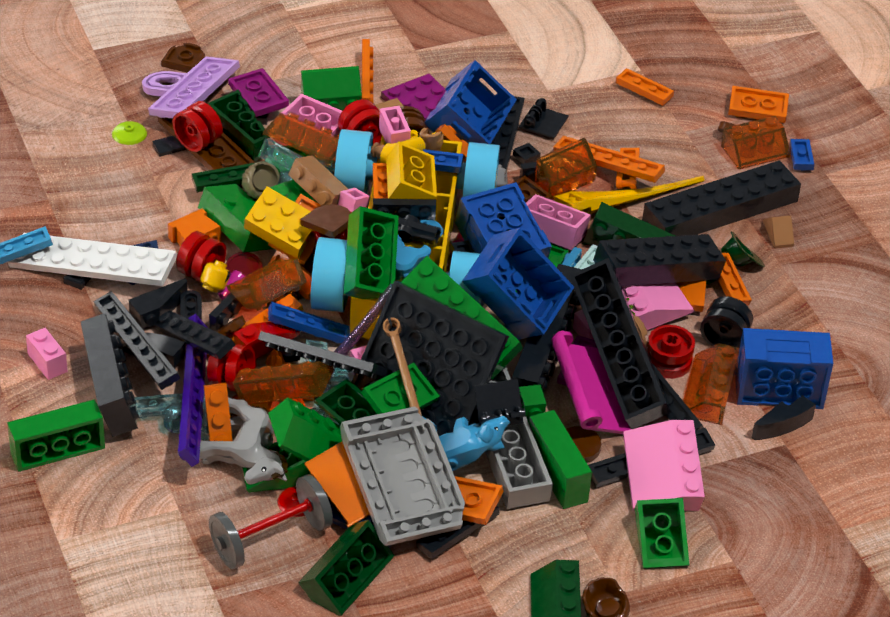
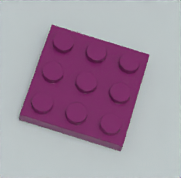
[381,74,446,120]

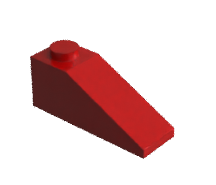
[234,322,300,359]

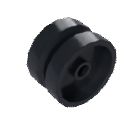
[700,297,753,351]

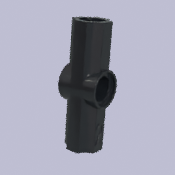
[398,215,441,245]

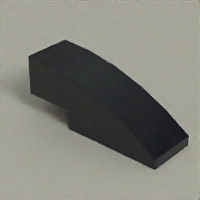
[120,333,186,368]
[752,395,816,440]

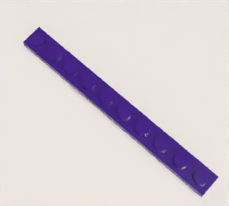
[178,314,208,467]

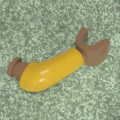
[370,127,443,163]

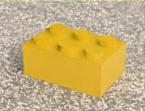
[386,141,437,199]
[244,186,315,259]

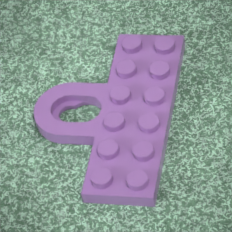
[142,56,240,118]

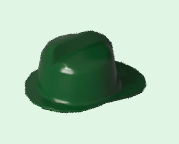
[721,231,765,267]

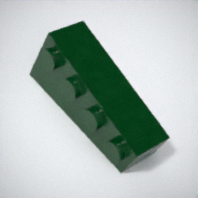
[207,89,270,162]
[582,202,675,246]

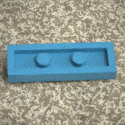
[0,226,53,264]

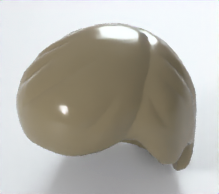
[242,161,280,200]

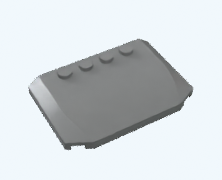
[340,407,465,546]

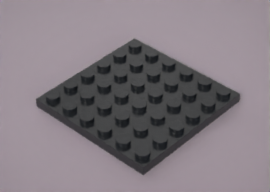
[351,281,509,436]

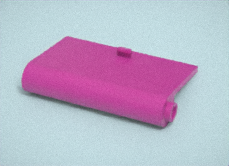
[551,331,631,434]

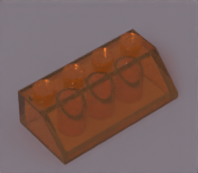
[263,111,340,164]
[683,344,739,425]
[233,361,334,404]

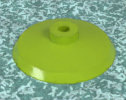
[112,121,147,145]

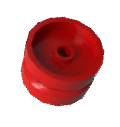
[338,99,382,144]
[172,101,223,152]
[176,231,227,283]
[647,325,695,379]
[207,344,255,393]

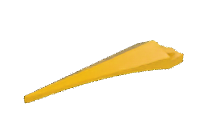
[554,176,705,214]

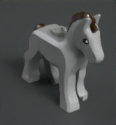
[199,397,289,485]

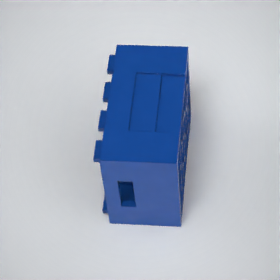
[424,60,517,144]
[455,182,552,279]
[462,228,574,340]
[735,328,834,409]

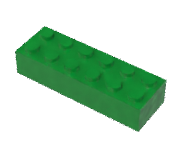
[401,256,523,380]

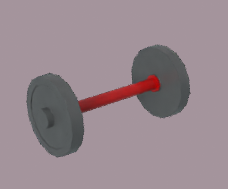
[209,474,333,569]

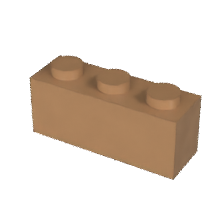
[288,155,348,206]

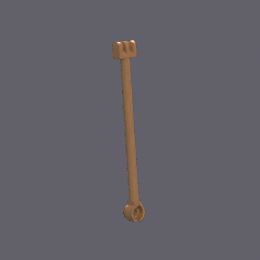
[383,317,422,416]

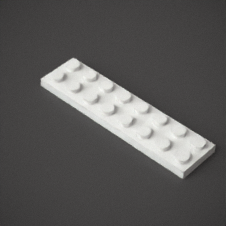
[8,233,177,286]

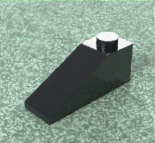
[129,278,188,330]

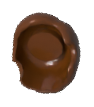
[582,577,630,617]

